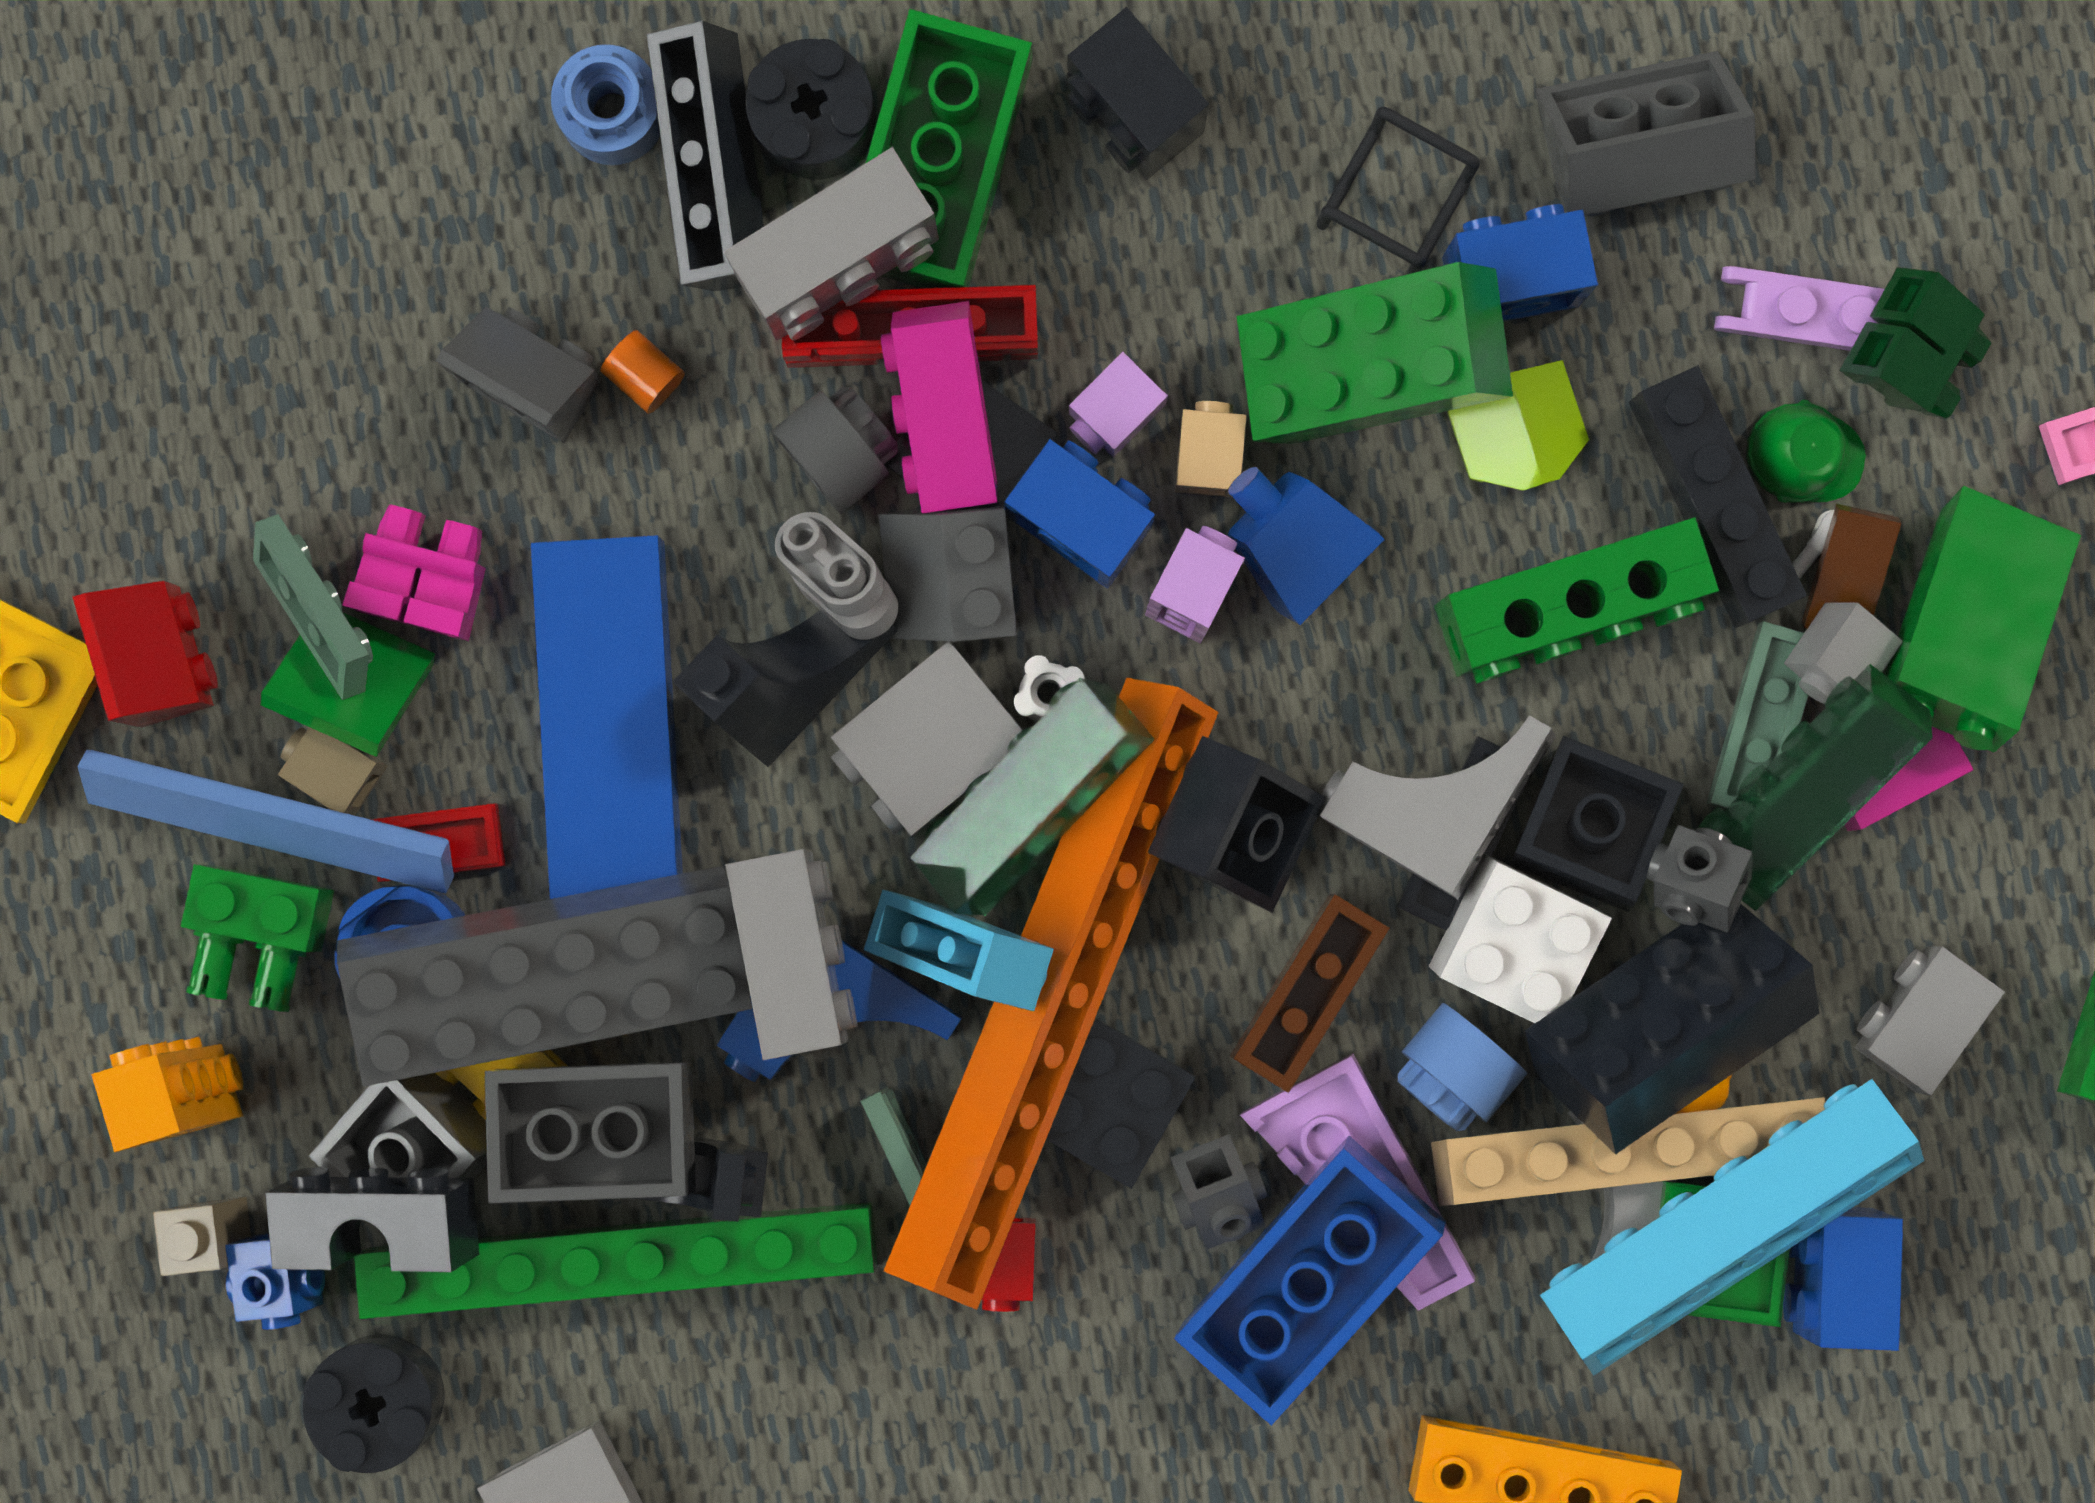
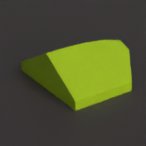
[1447,360,1589,491]

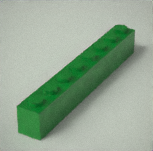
[354,1202,878,1319]

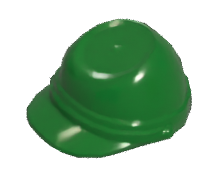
[1746,400,1866,503]

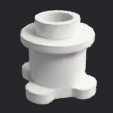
[1014,656,1085,727]

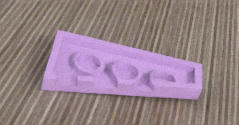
[1240,1053,1475,1311]

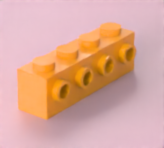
[91,1037,243,1152]
[1408,1415,1682,1503]

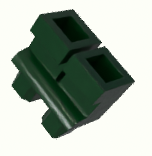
[1839,267,1992,419]

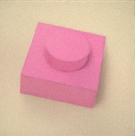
[2039,407,2095,486]

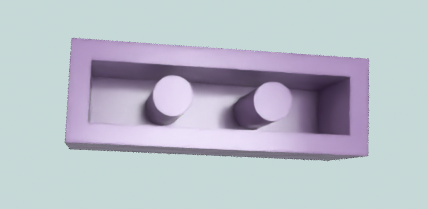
[1145,526,1245,644]

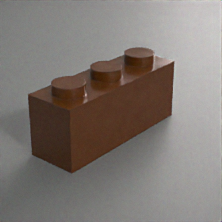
[1230,894,1390,1093]

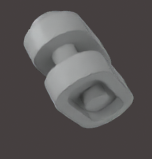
[775,512,898,640]

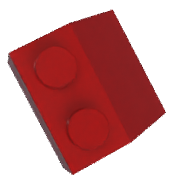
[72,581,218,728]

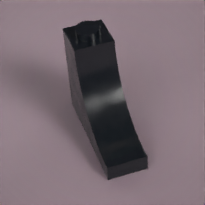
[673,610,898,767]

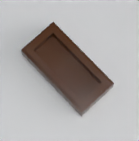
[1802,504,1902,629]

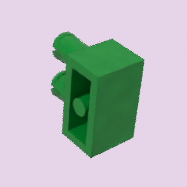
[181,864,334,1012]

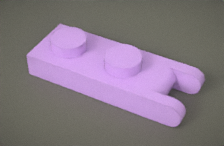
[1714,266,1885,351]

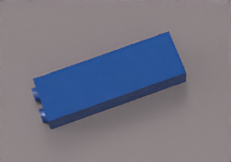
[531,535,683,899]

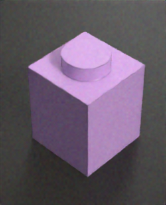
[1069,352,1168,457]

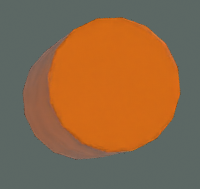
[600,330,685,414]

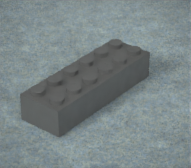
[337,866,752,1087]

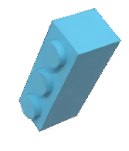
[864,890,1054,1011]

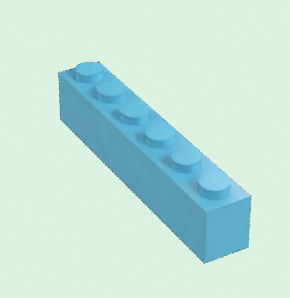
[1540,1079,1924,1376]

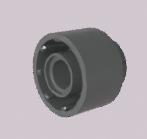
[771,387,898,515]

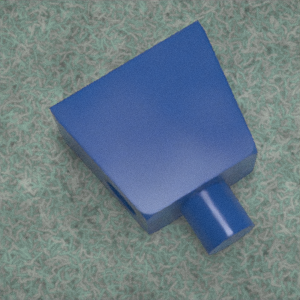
[1228,467,1385,625]

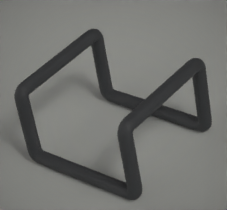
[1316,107,1480,274]

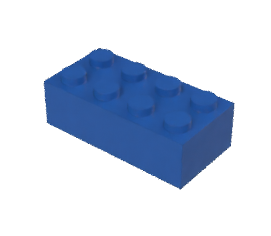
[1174,1136,1446,1426]

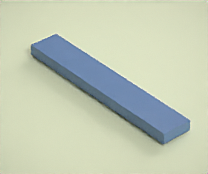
[77,750,454,894]

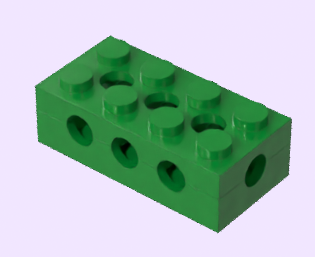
[1434,517,1719,684]

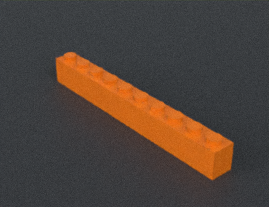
[884,678,1219,1310]

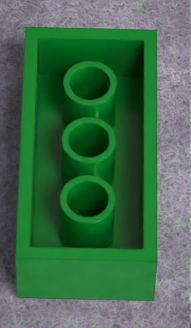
[866,9,1033,288]
[1236,262,1513,444]

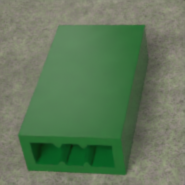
[1876,485,2081,752]

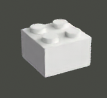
[1429,854,1612,1023]

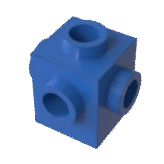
[225,1233,325,1330]

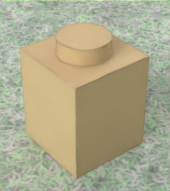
[1175,401,1246,497]

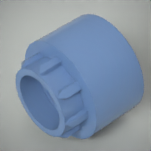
[551,45,660,165]
[1398,1003,1527,1131]

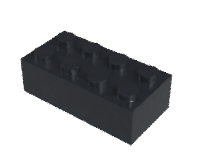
[1525,903,1820,1154]

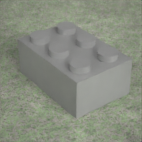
[724,147,939,341]
[725,849,857,1060]

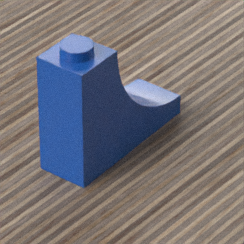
[716,940,963,1082]

